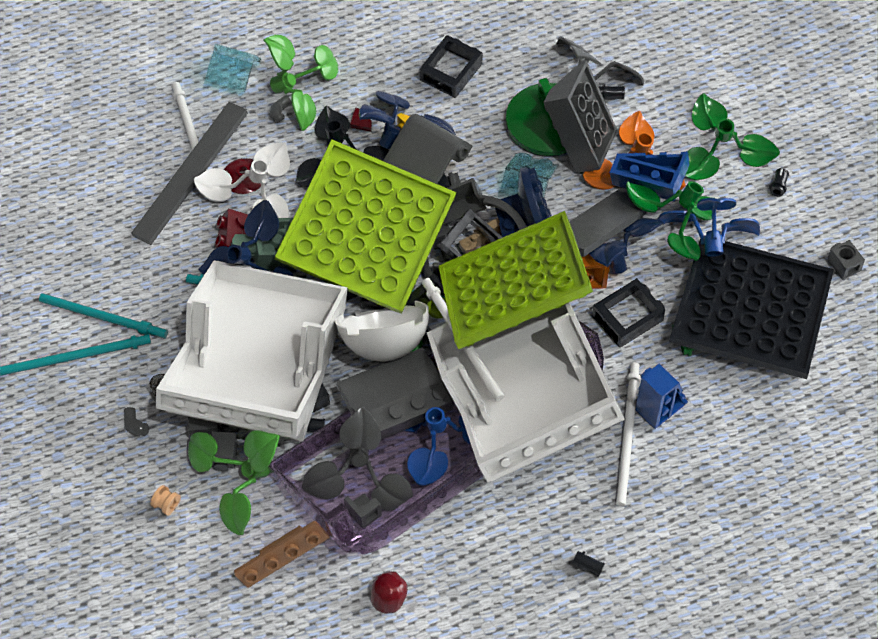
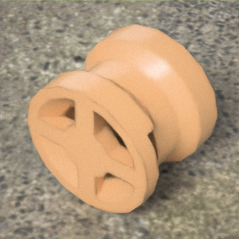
[150,485,181,516]

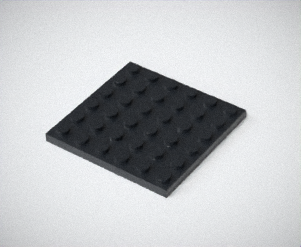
[669,235,834,380]

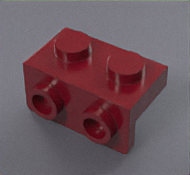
[215,208,248,248]

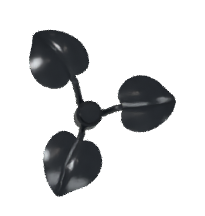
[296,106,389,187]

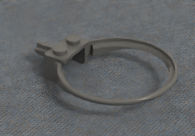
[423,172,527,297]

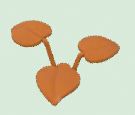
[582,111,685,190]

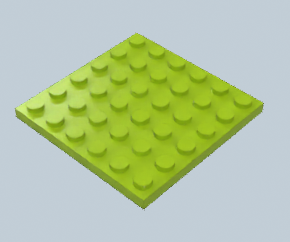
[275,140,456,314]
[439,211,593,349]

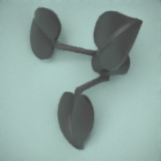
[556,36,644,86]
[302,406,415,511]

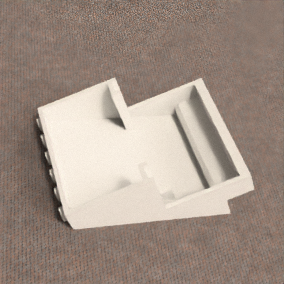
[156,260,347,441]
[427,302,625,482]

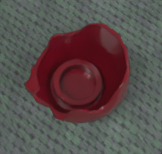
[370,571,408,614]

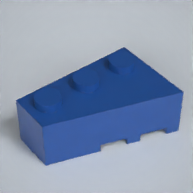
[610,152,690,202]
[635,364,688,429]

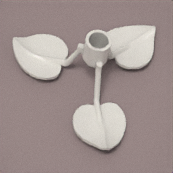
[194,142,290,218]

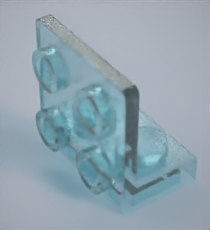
[204,44,262,95]
[500,153,558,197]

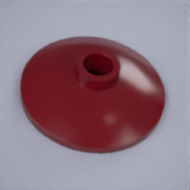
[224,158,261,194]

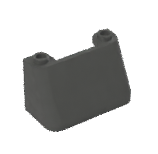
[383,114,473,184]

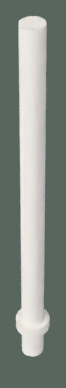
[172,82,208,171]
[422,278,504,402]
[616,362,641,506]

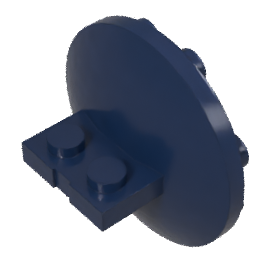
[495,165,552,237]

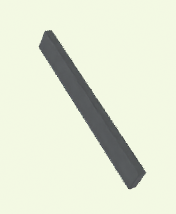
[131,102,248,245]

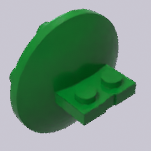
[506,78,567,156]

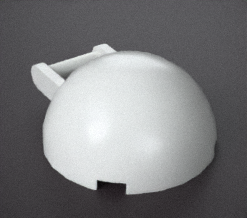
[335,301,429,362]

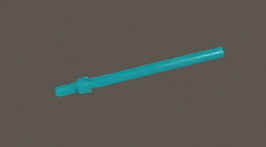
[39,293,168,339]

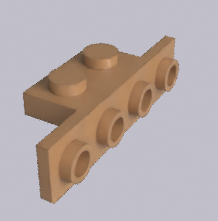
[234,521,330,588]

